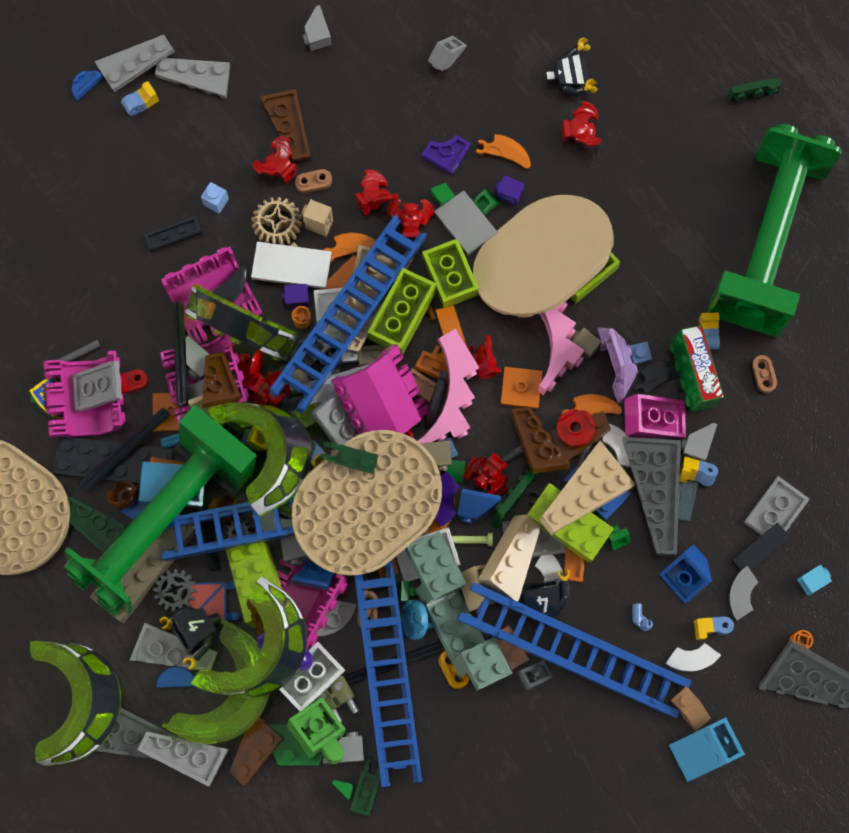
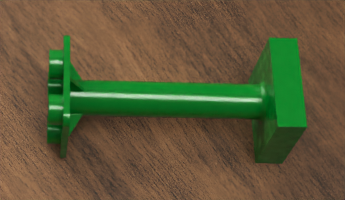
[706,124,842,338]
[63,405,257,616]

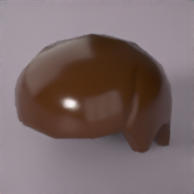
[106,481,138,510]
[208,494,238,523]

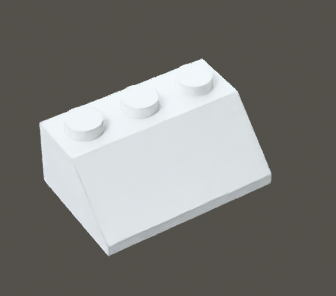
[275,642,345,711]

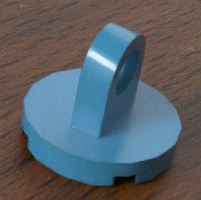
[400,600,434,640]

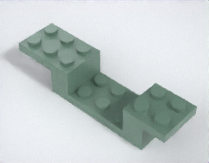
[405,531,512,691]

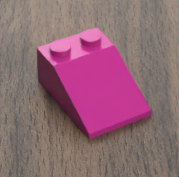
[624,394,686,439]

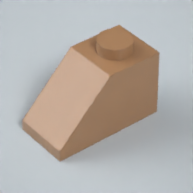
[669,686,711,732]

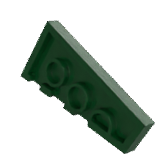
[491,465,538,529]
[68,497,127,554]

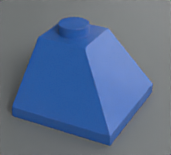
[457,489,501,524]
[659,545,712,604]

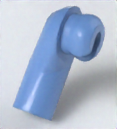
[632,604,653,631]

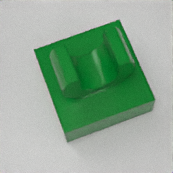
[609,524,630,550]
[396,581,417,603]

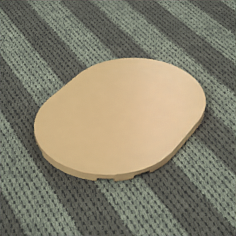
[473,195,614,317]
[292,430,442,575]
[0,440,70,575]

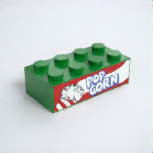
[669,325,724,412]

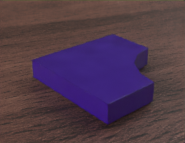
[421,135,472,175]
[435,472,460,527]

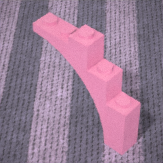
[538,301,584,395]
[417,328,479,443]

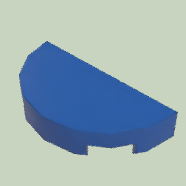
[72,71,104,101]
[156,667,195,688]

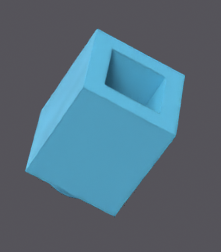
[797,565,832,596]

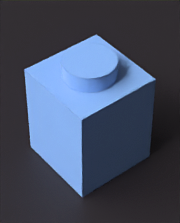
[201,182,229,213]

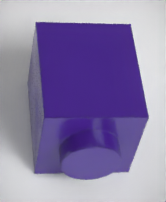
[495,175,525,206]
[281,284,309,309]

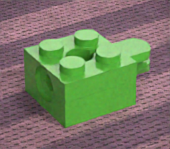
[287,697,346,764]

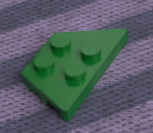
[268,724,324,766]

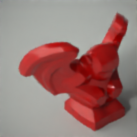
[562,101,601,147]
[253,136,297,184]
[355,170,399,216]
[387,199,434,237]
[467,335,502,379]
[237,349,265,391]
[246,369,291,414]
[464,453,509,496]

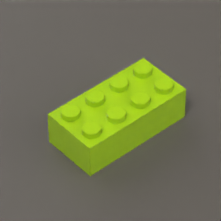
[367,268,437,355]
[527,483,614,563]
[226,541,289,628]

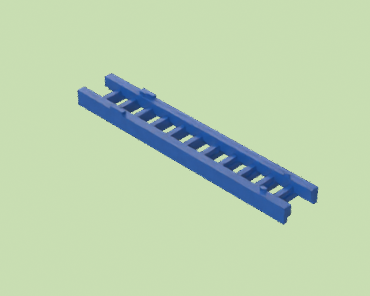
[270,215,427,414]
[161,493,296,561]
[354,560,422,788]
[456,583,691,718]

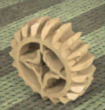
[252,197,302,245]

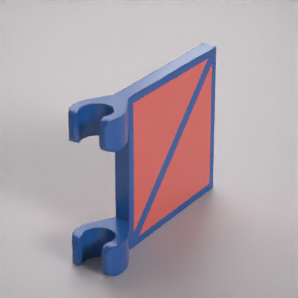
[187,581,241,622]

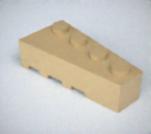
[478,515,541,602]

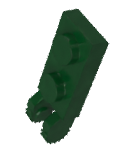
[728,78,781,101]
[320,441,378,474]
[350,756,380,816]

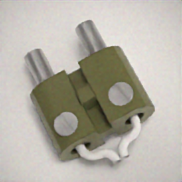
[317,676,359,722]

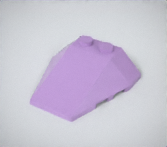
[596,327,638,404]

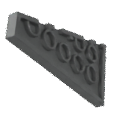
[622,437,681,556]
[758,639,849,709]
[59,691,182,759]

